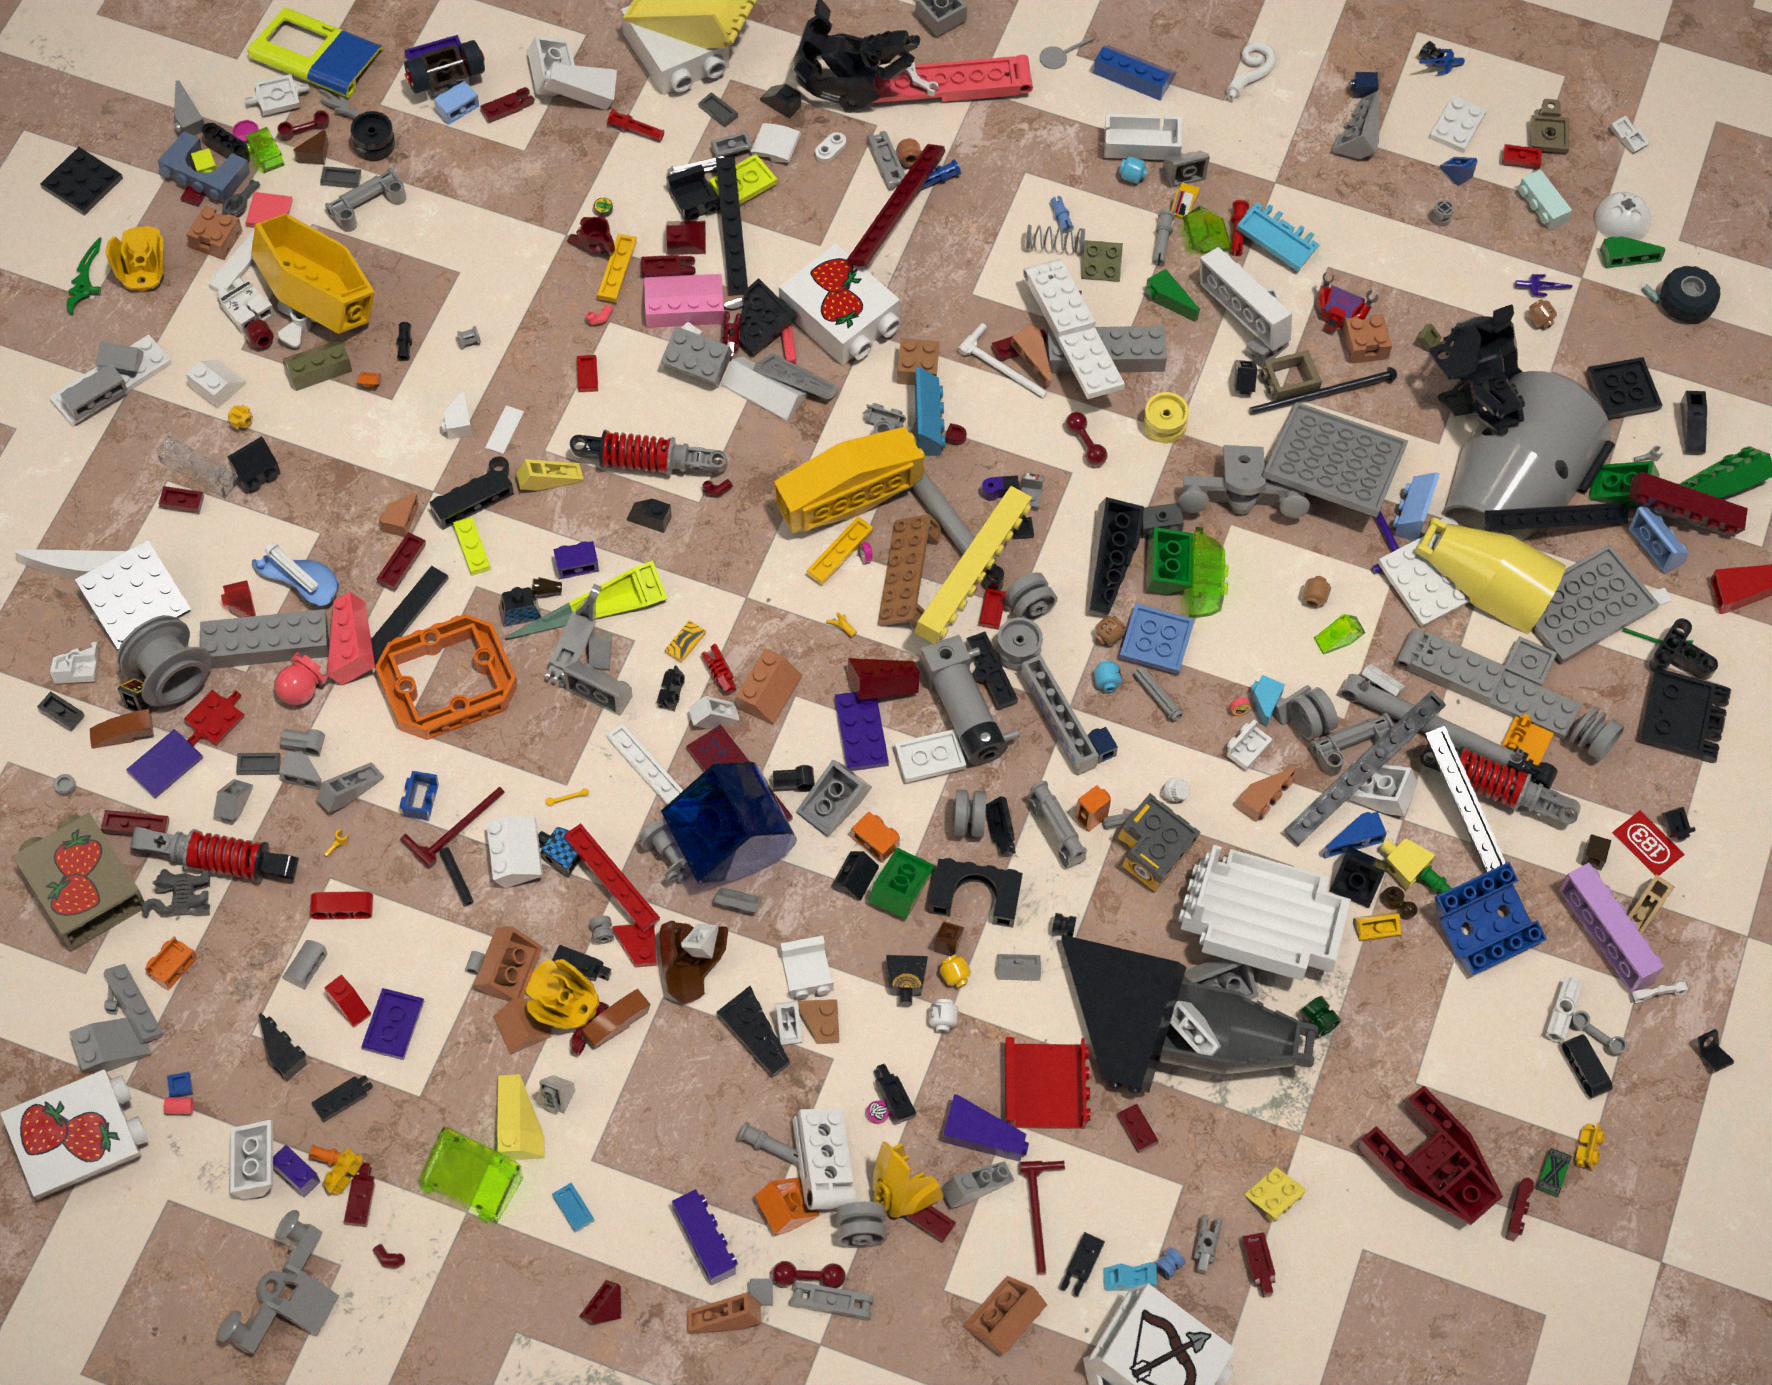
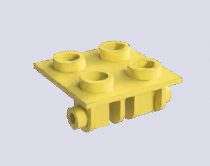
[1244,1167,1307,1222]

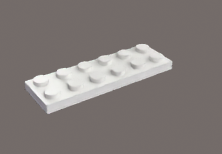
[49,334,172,427]

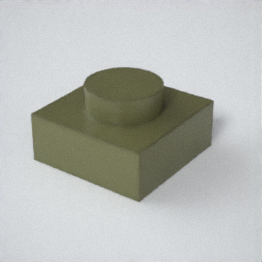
[1418,324,1442,352]

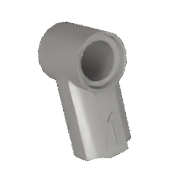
[280,729,325,756]

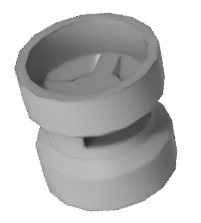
[1432,200,1454,226]
[590,915,614,944]

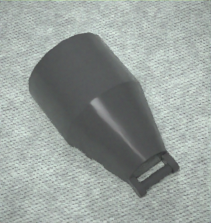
[1159,981,1318,1075]

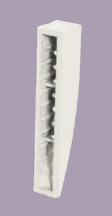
[15,549,126,579]

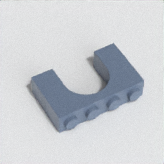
[158,131,250,203]

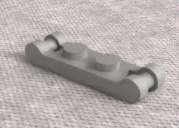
[867,131,906,190]
[790,1282,874,1320]

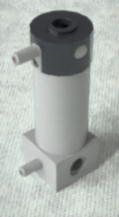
[920,634,1020,766]

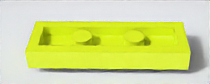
[453,517,491,576]

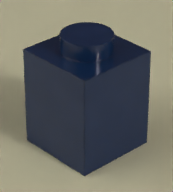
[1350,72,1379,98]
[1088,727,1118,764]

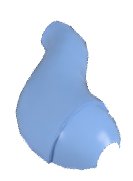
[252,555,340,606]

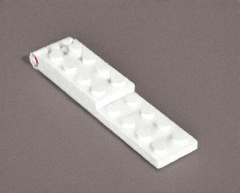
[1023,259,1125,399]

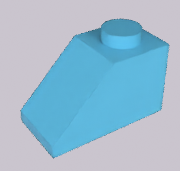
[1251,675,1285,727]

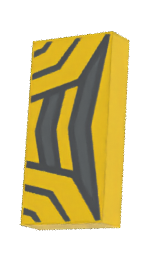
[665,620,706,663]

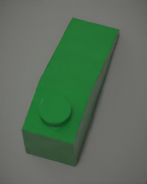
[1600,236,1666,269]
[1145,269,1200,322]

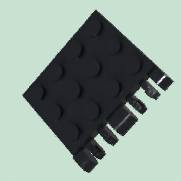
[1639,668,1731,763]

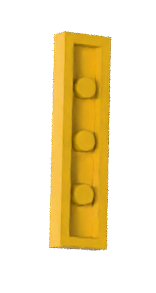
[597,233,637,303]
[807,517,874,585]

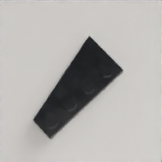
[717,986,790,1077]

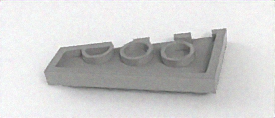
[753,353,839,400]

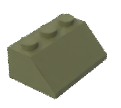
[283,339,352,391]

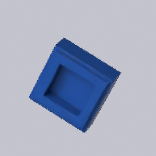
[167,1071,193,1098]

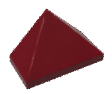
[579,1280,621,1323]

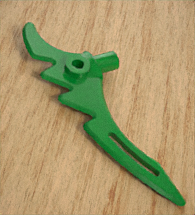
[67,237,102,313]

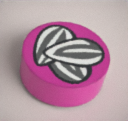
[859,542,873,563]
[867,1100,889,1124]

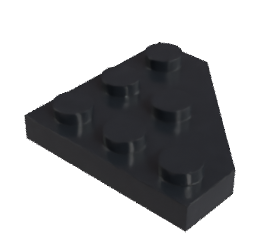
[739,278,797,356]

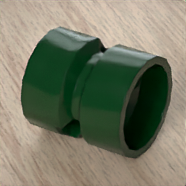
[1300,996,1341,1037]

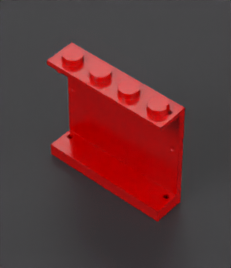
[1005,1037,1091,1129]

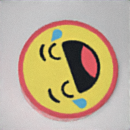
[1230,698,1252,716]

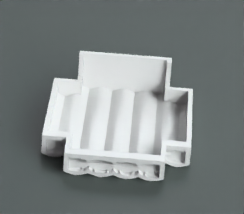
[1178,845,1351,981]

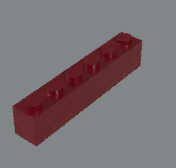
[1629,472,1748,536]

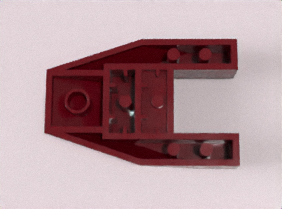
[1357,1085,1503,1226]

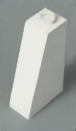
[543,63,617,110]

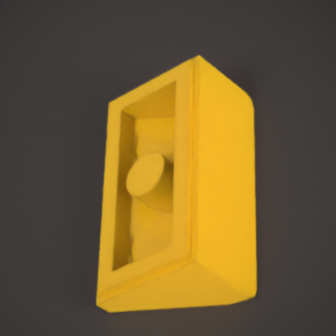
[1354,912,1402,941]

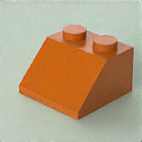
[755,1177,820,1234]

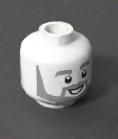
[929,999,958,1032]

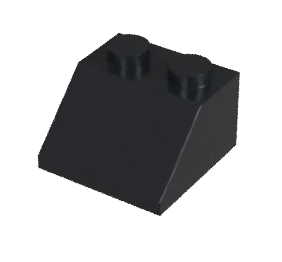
[227,436,281,494]
[1330,846,1389,908]

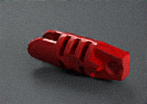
[701,643,737,694]

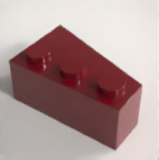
[847,658,920,700]

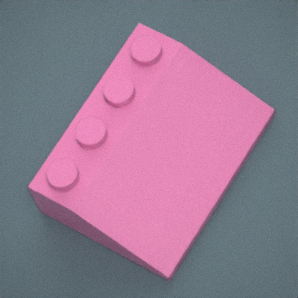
[644,274,724,328]

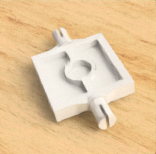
[245,74,310,116]

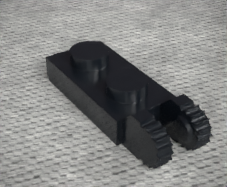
[1061,1232,1105,1297]

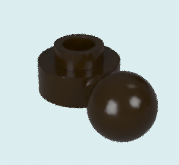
[1382,886,1418,918]

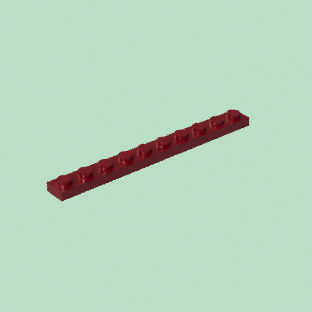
[847,144,945,267]

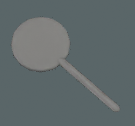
[1040,37,1094,69]

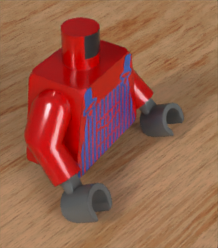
[1317,272,1379,333]

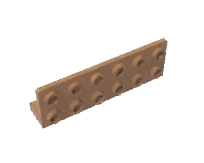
[878,514,941,629]

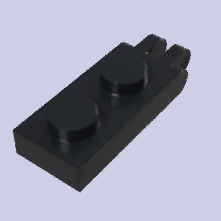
[311,1075,373,1122]

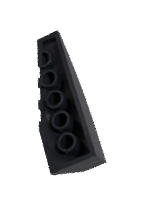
[1088,497,1144,615]

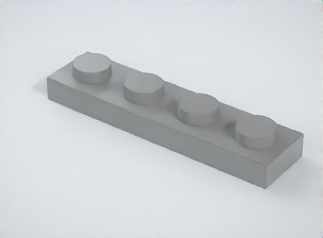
[103,964,163,1044]

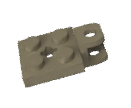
[1530,99,1569,153]

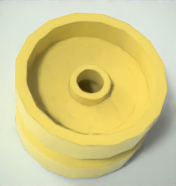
[1144,392,1189,443]

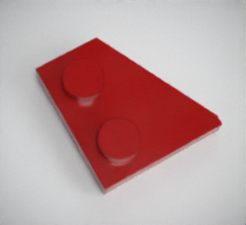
[613,924,657,968]

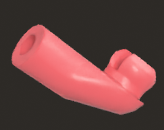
[586,304,613,325]

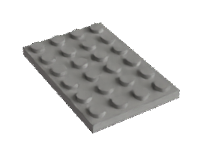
[1533,544,1659,664]

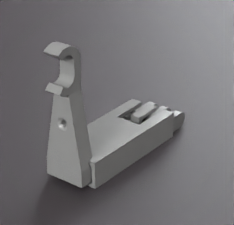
[544,584,602,687]

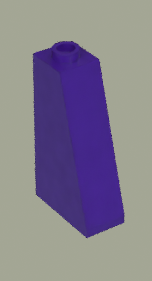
[943,1094,1029,1162]

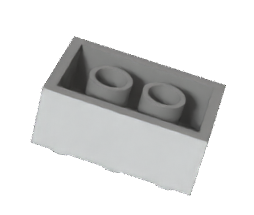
[660,326,733,388]

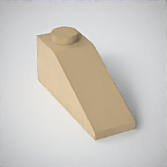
[1628,875,1675,936]

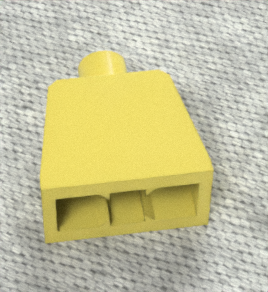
[1380,839,1435,891]

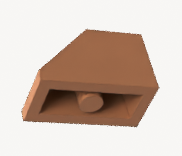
[379,493,419,537]

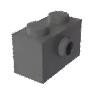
[1141,503,1184,539]

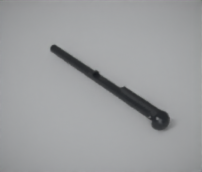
[1249,367,1397,415]

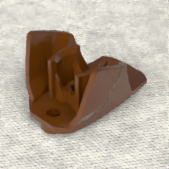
[659,921,728,1004]

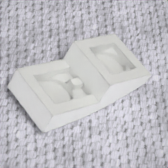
[1609,115,1649,153]

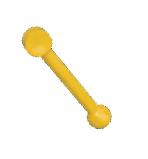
[546,788,589,807]

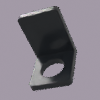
[1698,1029,1734,1071]

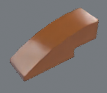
[90,709,154,749]
[581,989,651,1048]

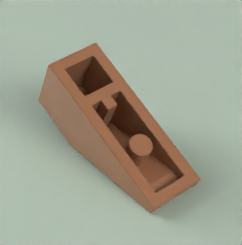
[1010,324,1052,388]
[687,1292,762,1333]

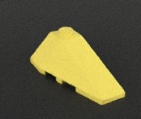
[497,1074,545,1161]

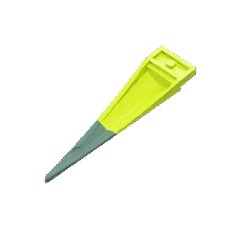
[506,560,667,639]

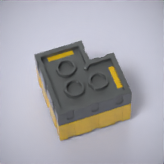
[1118,793,1201,892]

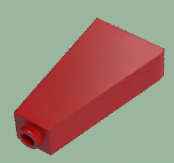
[1710,564,1772,614]

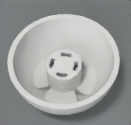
[1594,192,1651,240]

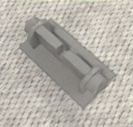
[864,403,906,429]

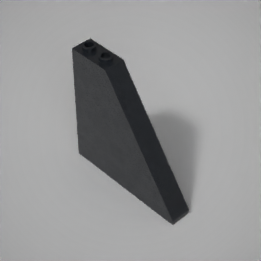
[1061,935,1186,1095]

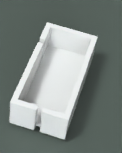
[1104,113,1182,160]

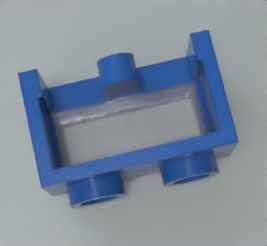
[400,771,439,821]

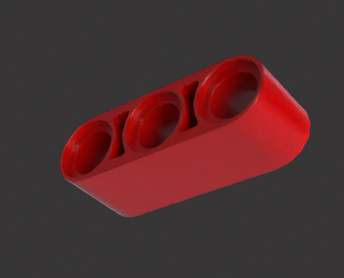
[310,891,373,920]

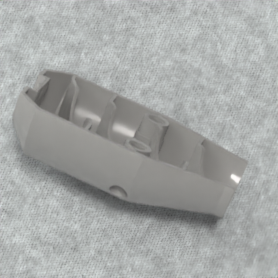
[1442,371,1611,542]

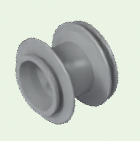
[117,615,212,707]

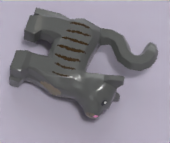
[142,869,210,916]

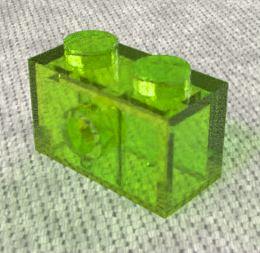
[246,127,285,174]

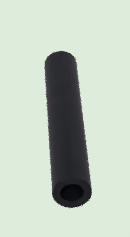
[1578,440,1615,493]
[440,847,474,906]

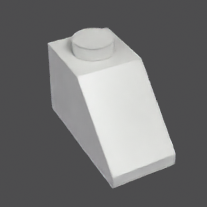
[441,392,472,440]
[689,696,740,729]

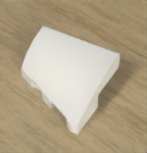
[50,642,98,684]

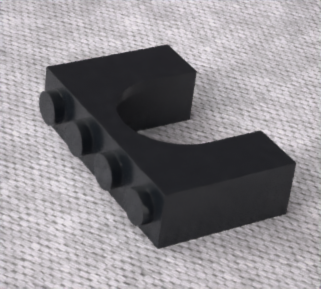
[929,858,1023,928]

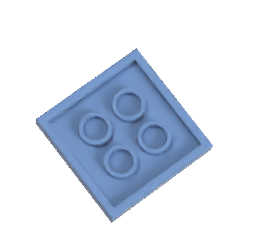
[1119,603,1195,675]

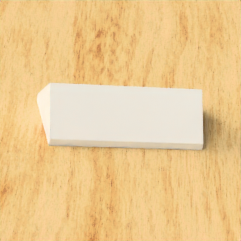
[721,356,809,422]

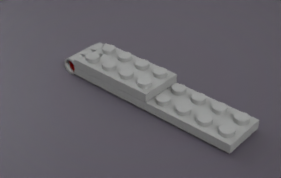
[1396,628,1581,740]

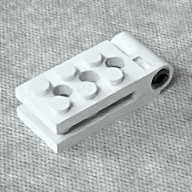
[792,1108,856,1210]

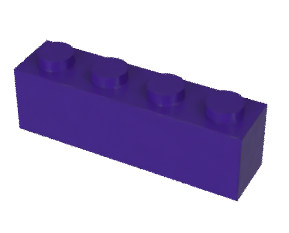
[672,1189,738,1286]

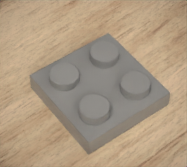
[1505,636,1557,686]

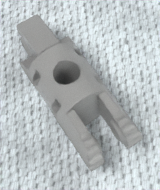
[1194,1214,1222,1274]

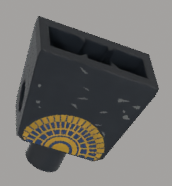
[886,955,928,1007]

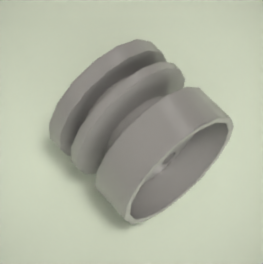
[1569,706,1625,762]

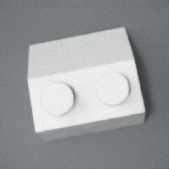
[186,360,246,408]

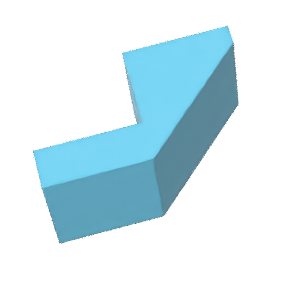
[1104,1262,1157,1291]

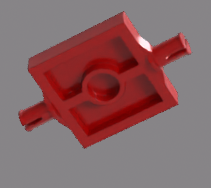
[184,690,244,746]

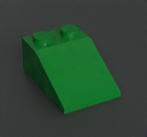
[1590,461,1660,508]
[868,848,935,919]

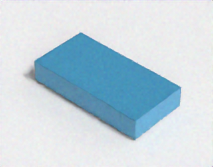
[552,1182,594,1233]

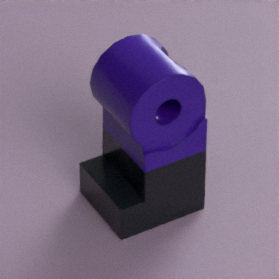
[982,475,1020,501]

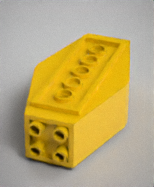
[251,213,375,334]
[774,426,925,533]

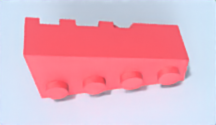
[327,592,375,685]

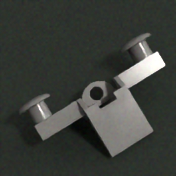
[217,1210,340,1354]

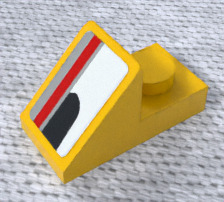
[1171,183,1200,221]

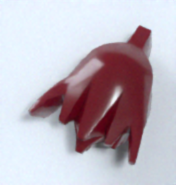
[567,216,615,254]

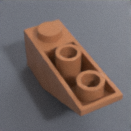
[1236,768,1295,822]

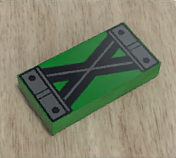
[1536,1148,1572,1197]

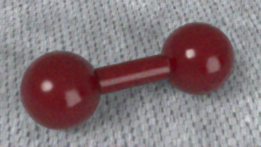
[1065,412,1108,466]
[772,1261,846,1289]

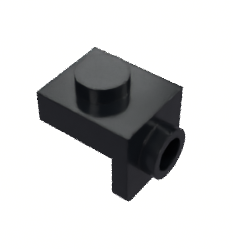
[1662,807,1696,840]

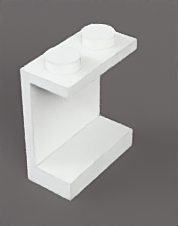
[781,936,834,1000]

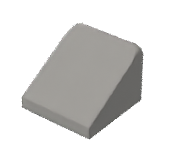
[750,1279,773,1306]

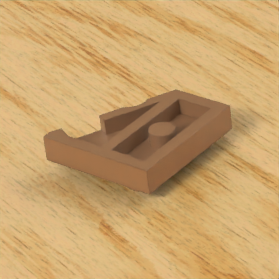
[798,999,839,1044]

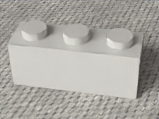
[527,36,575,97]
[487,816,543,888]
[230,1120,273,1200]

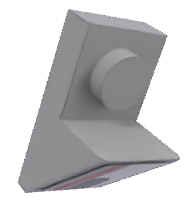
[1021,472,1044,511]

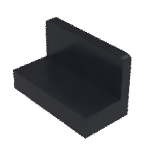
[831,851,879,900]

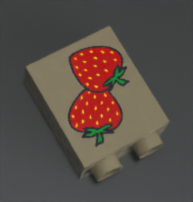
[12,812,145,952]

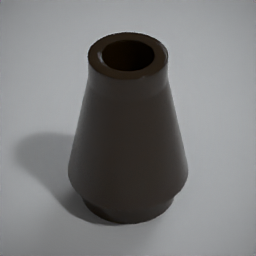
[532,577,562,597]

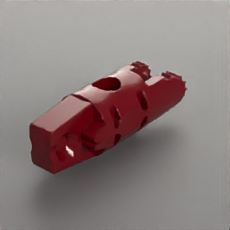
[722,311,742,360]

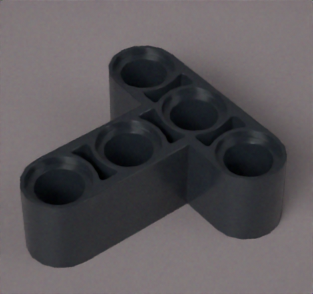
[1649,618,1718,680]

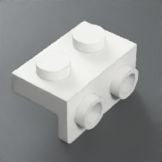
[1227,719,1273,770]

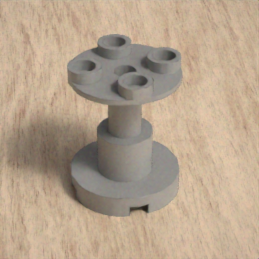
[638,816,704,883]

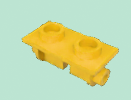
[1575,1122,1605,1172]
[322,1146,364,1195]

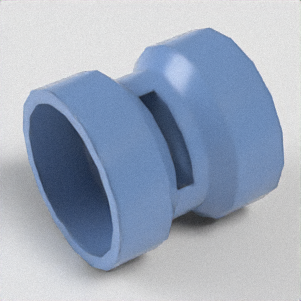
[1154,1247,1186,1279]

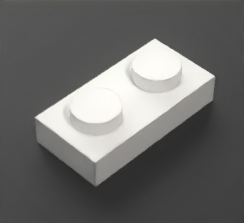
[1362,664,1405,696]

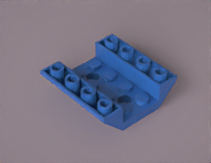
[1435,861,1547,975]

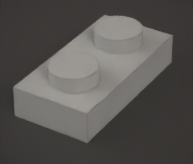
[715,887,762,913]

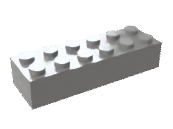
[1046,326,1167,373]
[200,609,329,669]

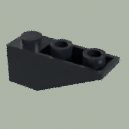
[1680,390,1707,454]
[259,1013,307,1082]

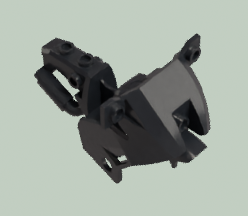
[792,0,920,113]
[1429,304,1525,436]

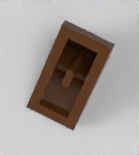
[293,130,329,165]
[934,922,964,957]

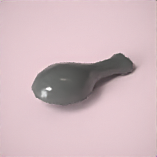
[222,180,260,216]

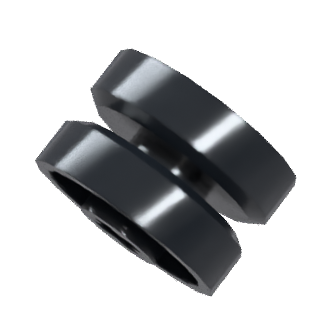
[351,111,395,161]

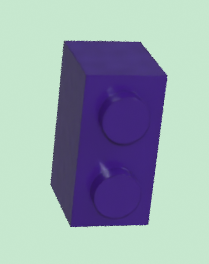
[553,541,599,580]
[273,1145,320,1198]

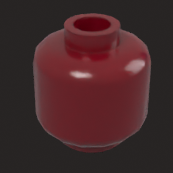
[245,320,274,349]

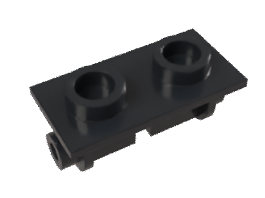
[656,665,685,712]

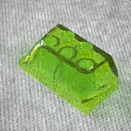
[1189,527,1229,618]

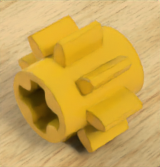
[228,404,253,430]

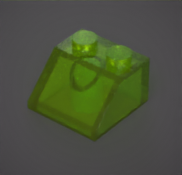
[1183,206,1231,254]

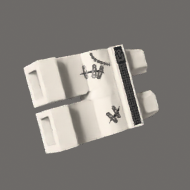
[217,277,274,335]

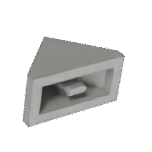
[589,632,612,671]

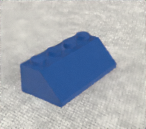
[1093,45,1176,101]

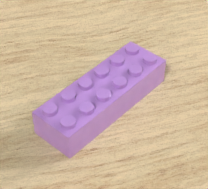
[1559,863,1664,995]

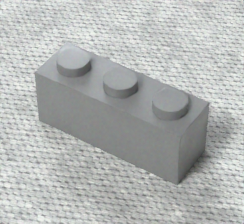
[60,364,127,421]

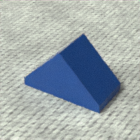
[1440,157,1478,186]

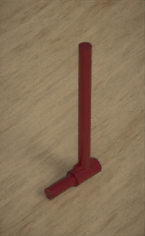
[400,787,505,868]
[1020,1160,1065,1275]

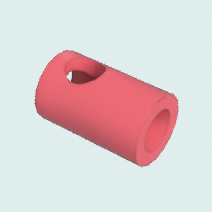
[164,1097,194,1115]

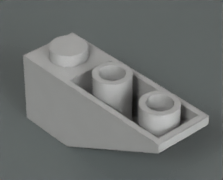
[539,1075,575,1114]
[941,1161,1015,1209]

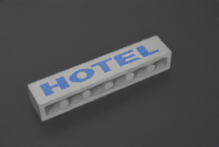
[1021,655,1099,774]

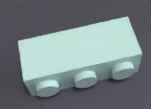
[1518,169,1572,230]

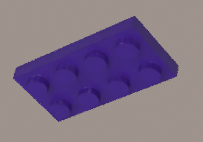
[835,692,889,771]

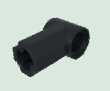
[773,765,815,792]

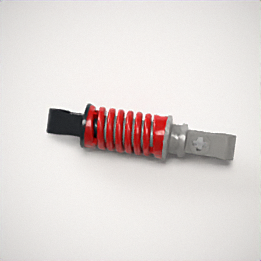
[570,429,728,475]
[1420,744,1581,824]
[130,827,299,882]

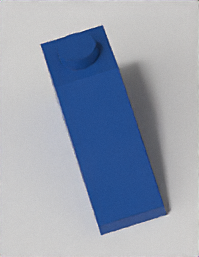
[1323,812,1387,859]

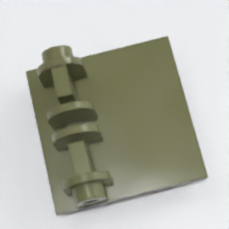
[1081,240,1123,282]

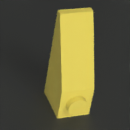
[516,459,584,491]

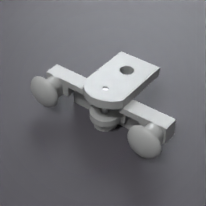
[1179,445,1310,518]

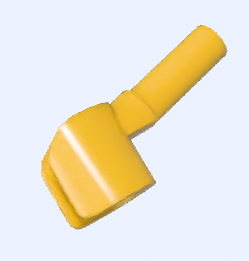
[323,829,348,857]

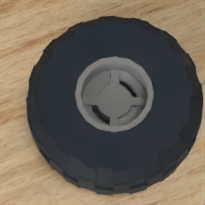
[1660,266,1721,323]

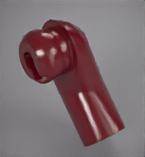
[702,479,733,496]
[373,1244,405,1268]

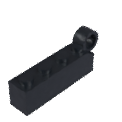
[430,456,514,530]

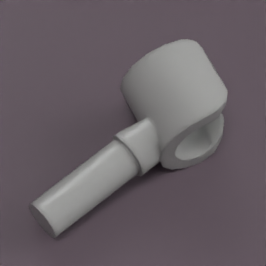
[1634,446,1663,462]
[104,985,119,1014]

